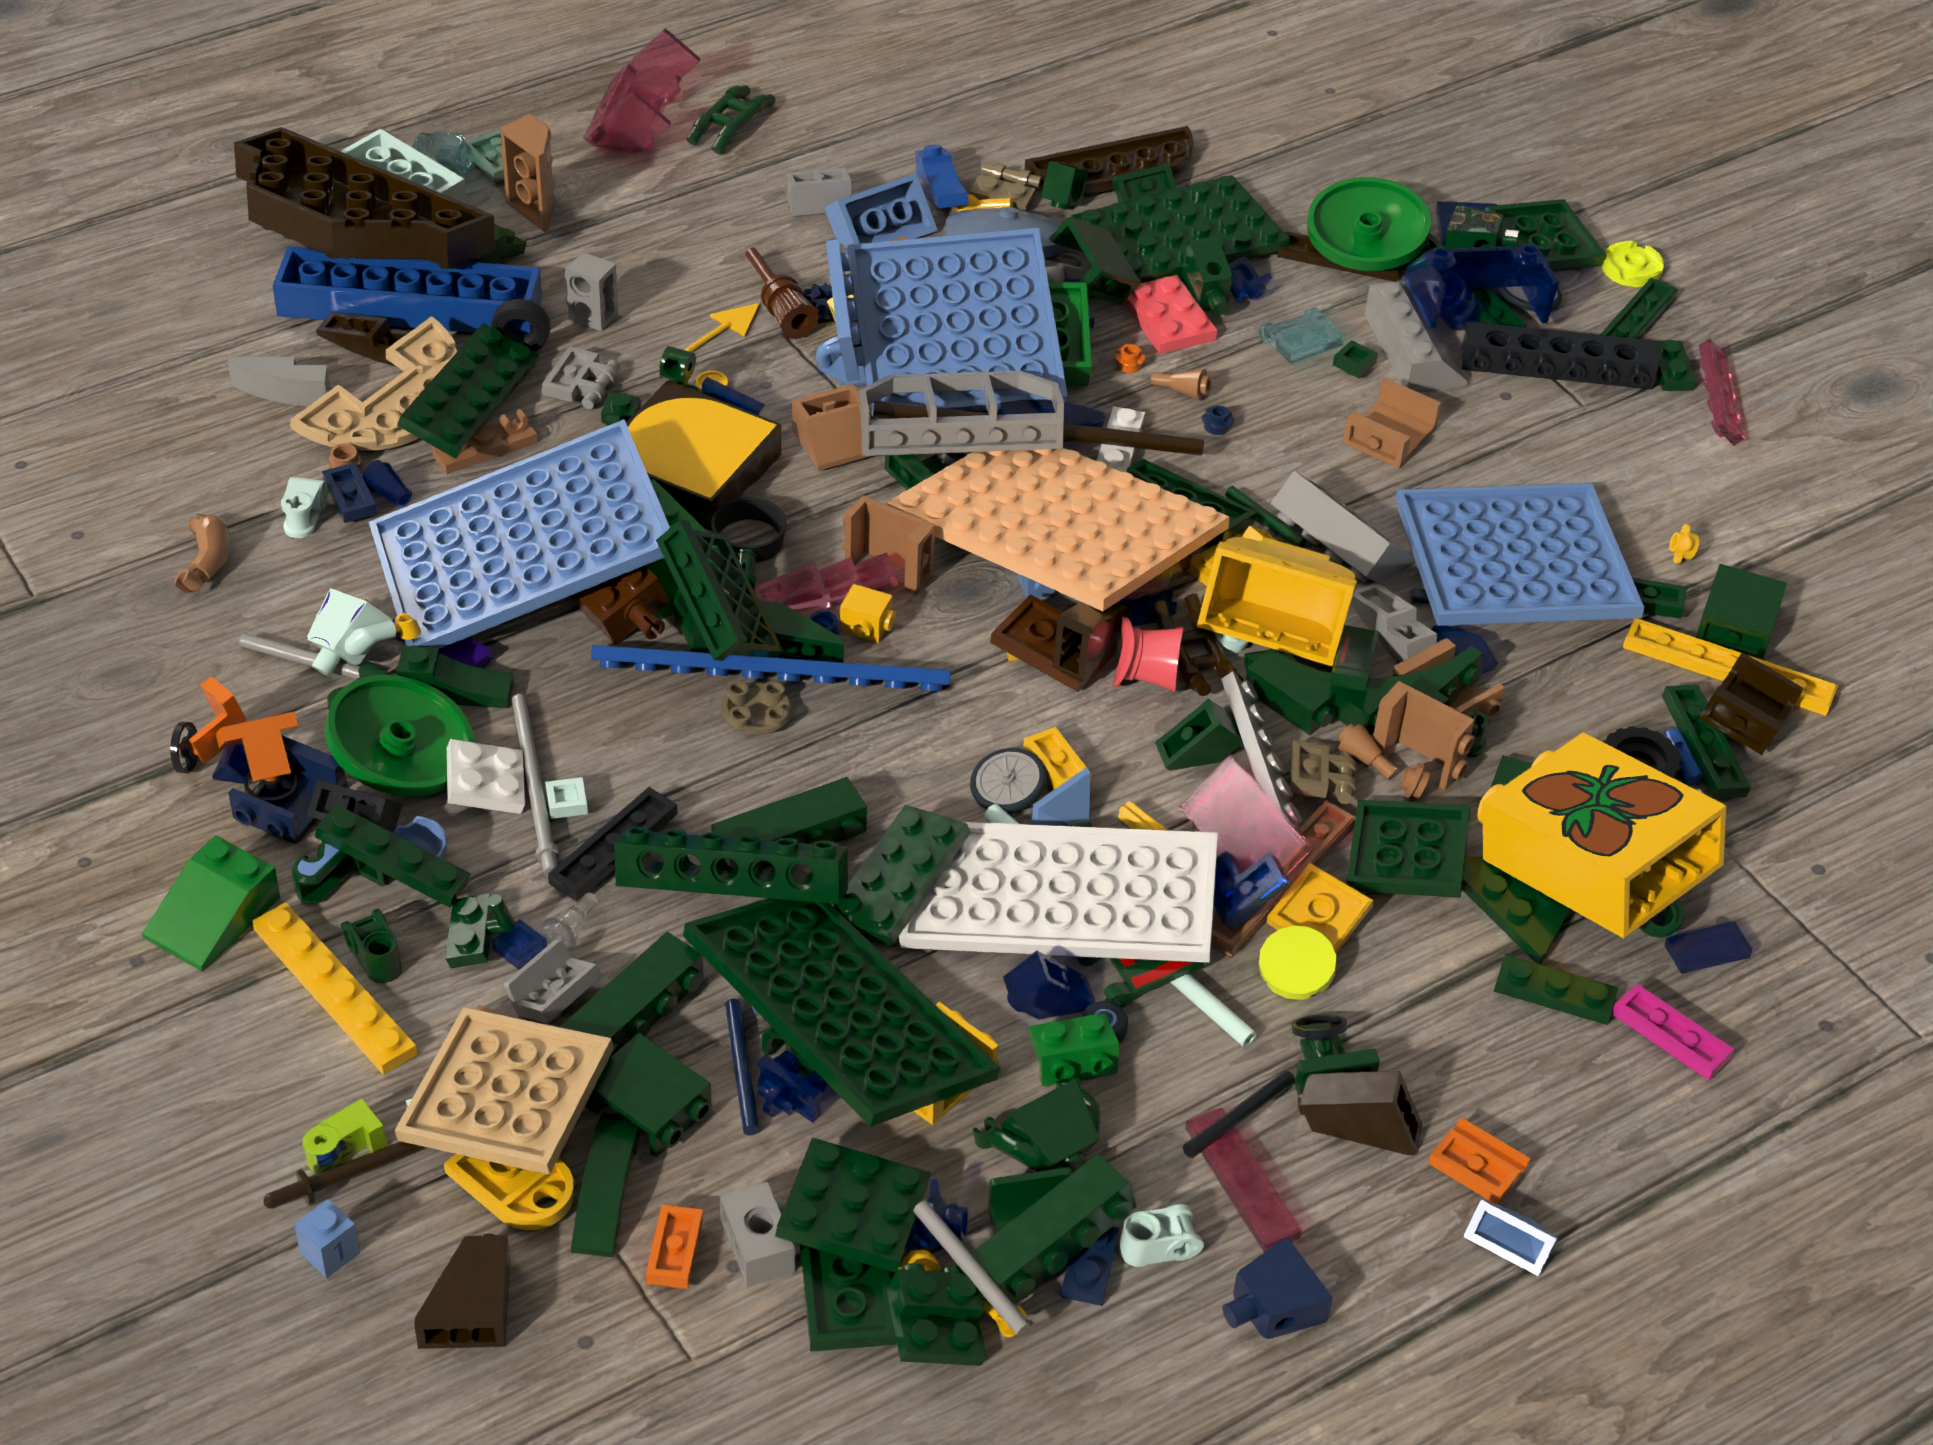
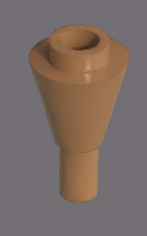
[1151,369,1212,401]
[1338,723,1399,780]

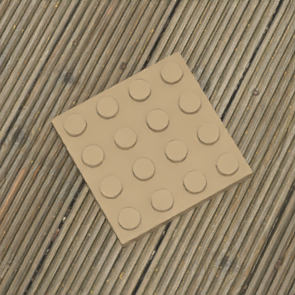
[394,1007,614,1175]

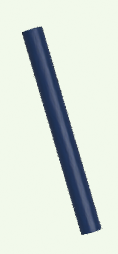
[725,999,759,1135]

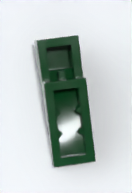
[397,646,514,708]

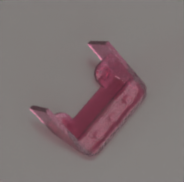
[583,28,701,153]

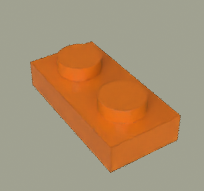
[646,1204,703,1289]

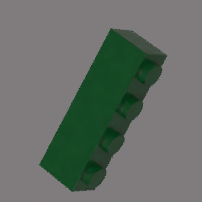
[711,777,867,868]
[560,932,704,1058]
[971,1154,1137,1304]

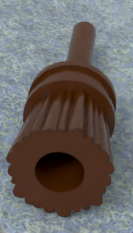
[746,247,819,339]

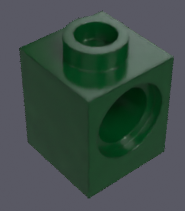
[1041,162,1089,210]

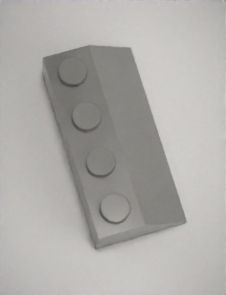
[1365,281,1467,392]
[1270,471,1415,584]

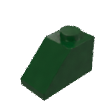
[1155,699,1243,771]

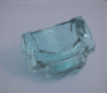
[411,131,473,175]

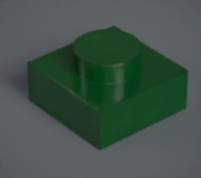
[1333,340,1378,378]

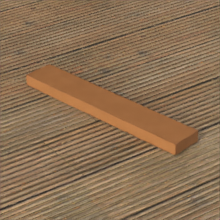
[1211,800,1355,958]

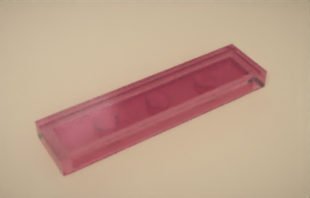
[1185,1107,1302,1252]

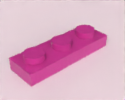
[1612,983,1734,1081]

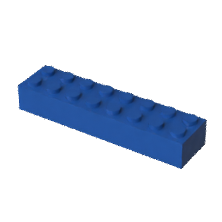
[272,246,542,334]

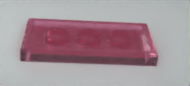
[1179,755,1314,902]

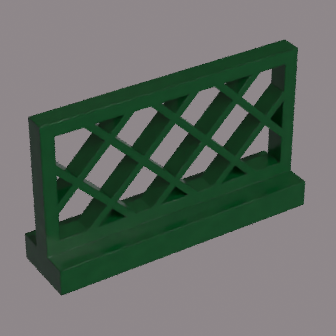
[656,520,784,661]

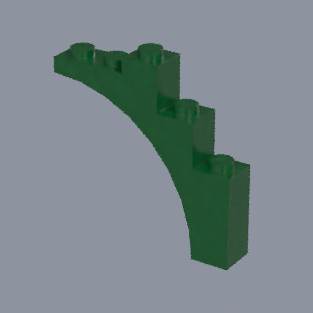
[1246,646,1483,735]

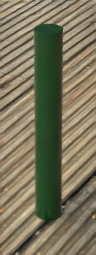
[1225,486,1307,548]

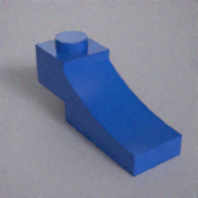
[915,144,968,208]

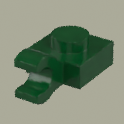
[601,393,641,426]

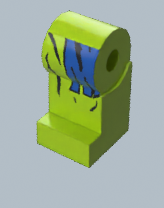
[302,1098,387,1173]

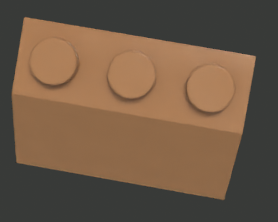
[500,114,554,232]

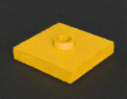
[1267,862,1373,954]

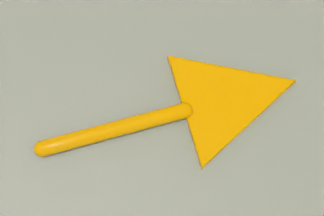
[685,303,760,352]

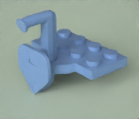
[816,239,866,386]

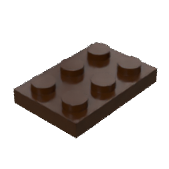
[990,594,1118,692]

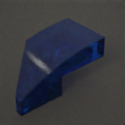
[1431,625,1498,673]

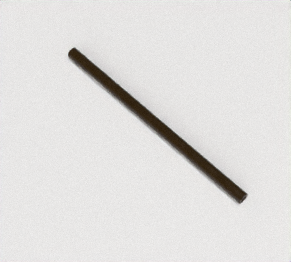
[873,401,1204,456]

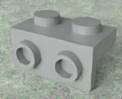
[504,939,602,1024]

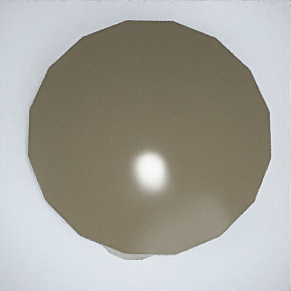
[720,681,792,735]

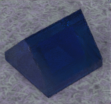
[212,743,251,785]

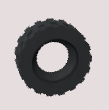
[1603,726,1682,780]

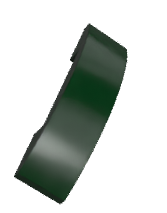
[571,1113,642,1257]

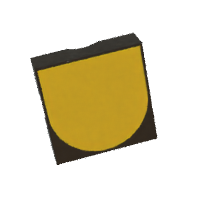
[626,380,781,532]

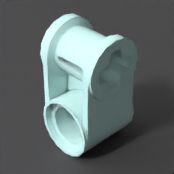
[281,477,328,538]
[1119,1204,1204,1267]

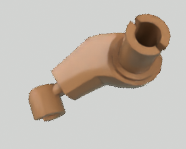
[174,513,230,593]

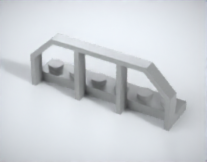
[859,371,1064,456]

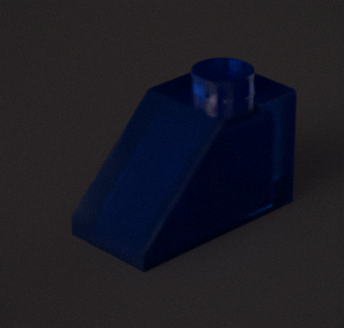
[1003,950,1096,1020]

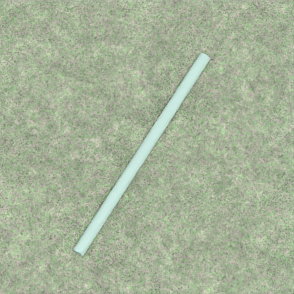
[984,804,1257,1048]

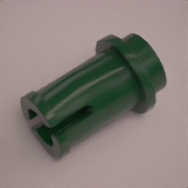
[1466,711,1489,757]

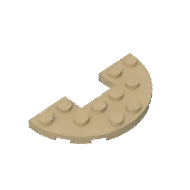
[290,316,457,451]

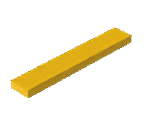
[1623,618,1838,716]

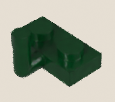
[445,893,515,968]

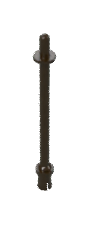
[263,1141,428,1209]

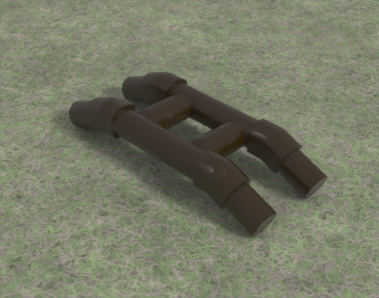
[1152,594,1244,696]

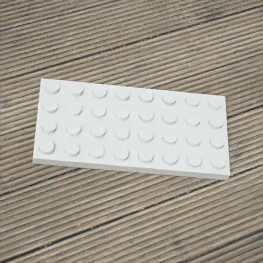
[899,822,1218,963]

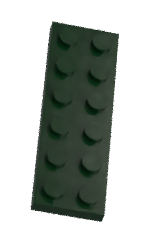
[397,323,539,459]

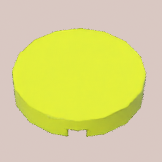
[1601,241,1664,287]
[1259,925,1336,1000]

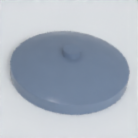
[945,207,1067,258]

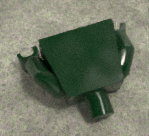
[973,1076,1100,1174]

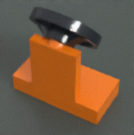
[170,676,248,774]
[216,711,298,805]

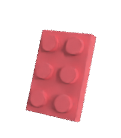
[1123,275,1217,354]

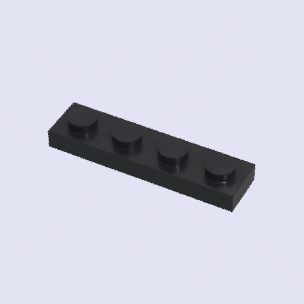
[548,787,678,902]

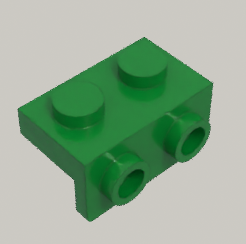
[1029,1013,1119,1086]

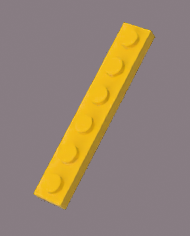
[252,902,417,1075]

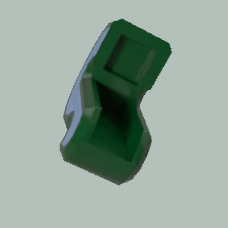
[292,841,389,903]

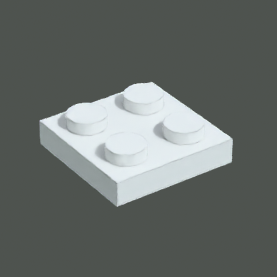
[447,739,525,814]

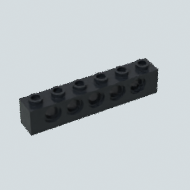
[1462,321,1659,390]

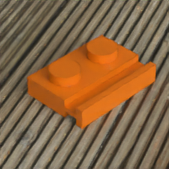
[1428,1117,1531,1205]

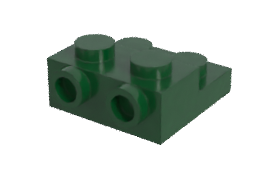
[886,1263,986,1366]

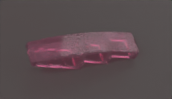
[752,552,900,613]

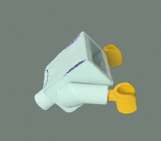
[307,588,421,677]

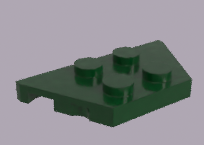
[1462,857,1572,964]

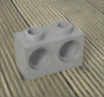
[565,252,618,331]

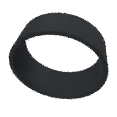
[711,497,787,563]

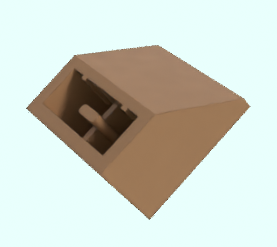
[792,384,871,471]

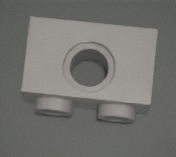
[720,1182,800,1286]

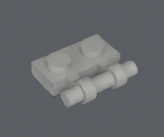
[542,346,620,409]

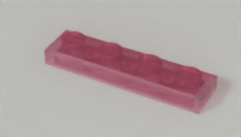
[1699,338,1744,446]

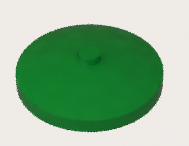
[1307,177,1431,271]
[324,675,474,797]

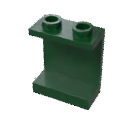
[1049,217,1141,304]
[1696,563,1787,660]
[585,1033,712,1158]

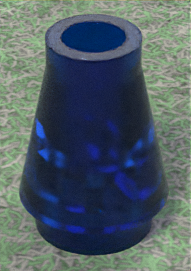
[362,460,412,507]

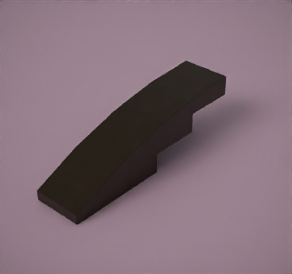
[316,311,411,367]

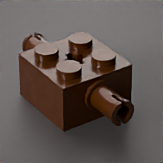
[570,565,670,645]

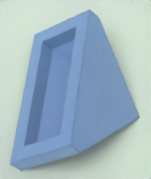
[1031,768,1091,826]
[1463,1199,1558,1276]

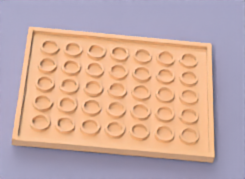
[886,448,1229,611]

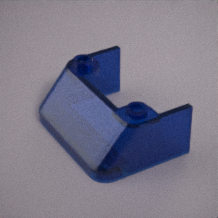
[1404,244,1559,329]

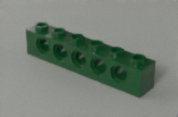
[614,827,848,904]

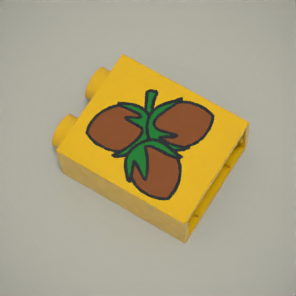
[1477,732,1726,939]

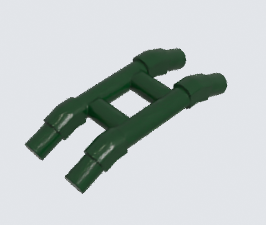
[686,85,775,155]

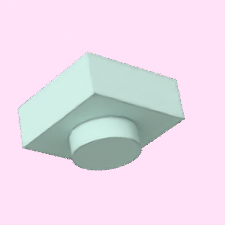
[545,777,588,819]

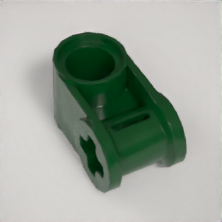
[341,908,402,983]

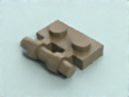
[969,163,1041,211]
[1290,741,1356,804]

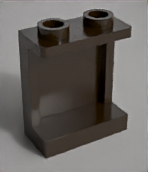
[1699,653,1803,755]

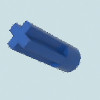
[1663,729,1704,787]

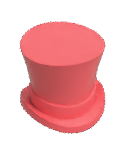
[1113,617,1183,693]

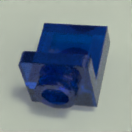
[1228,256,1273,303]

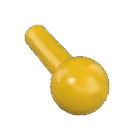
[956,194,1013,212]

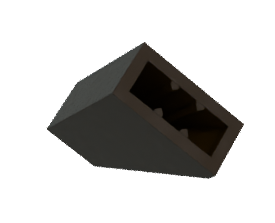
[1053,602,1128,682]
[1298,1071,1422,1155]
[414,1233,511,1349]

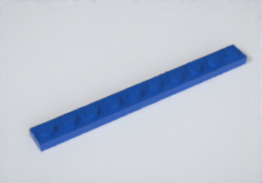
[591,645,951,691]

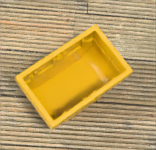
[1197,537,1357,666]

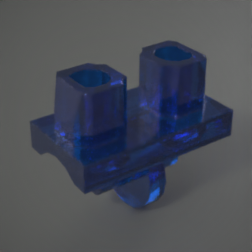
[757,1050,830,1123]

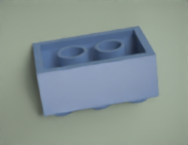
[824,173,938,249]

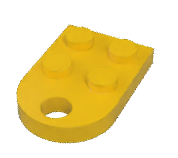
[444,1154,574,1230]

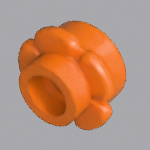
[1114,344,1146,373]

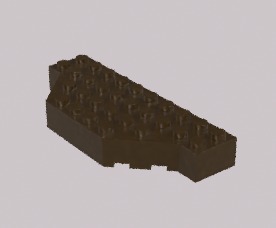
[234,127,495,269]

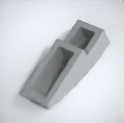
[228,357,330,406]
[1351,583,1437,663]

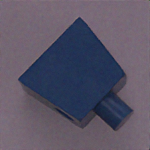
[1223,1237,1333,1339]

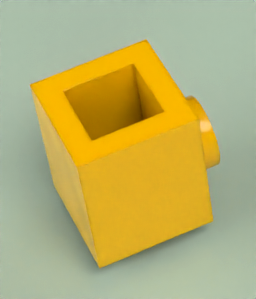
[840,584,896,643]

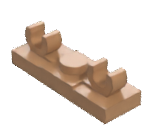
[432,409,538,474]

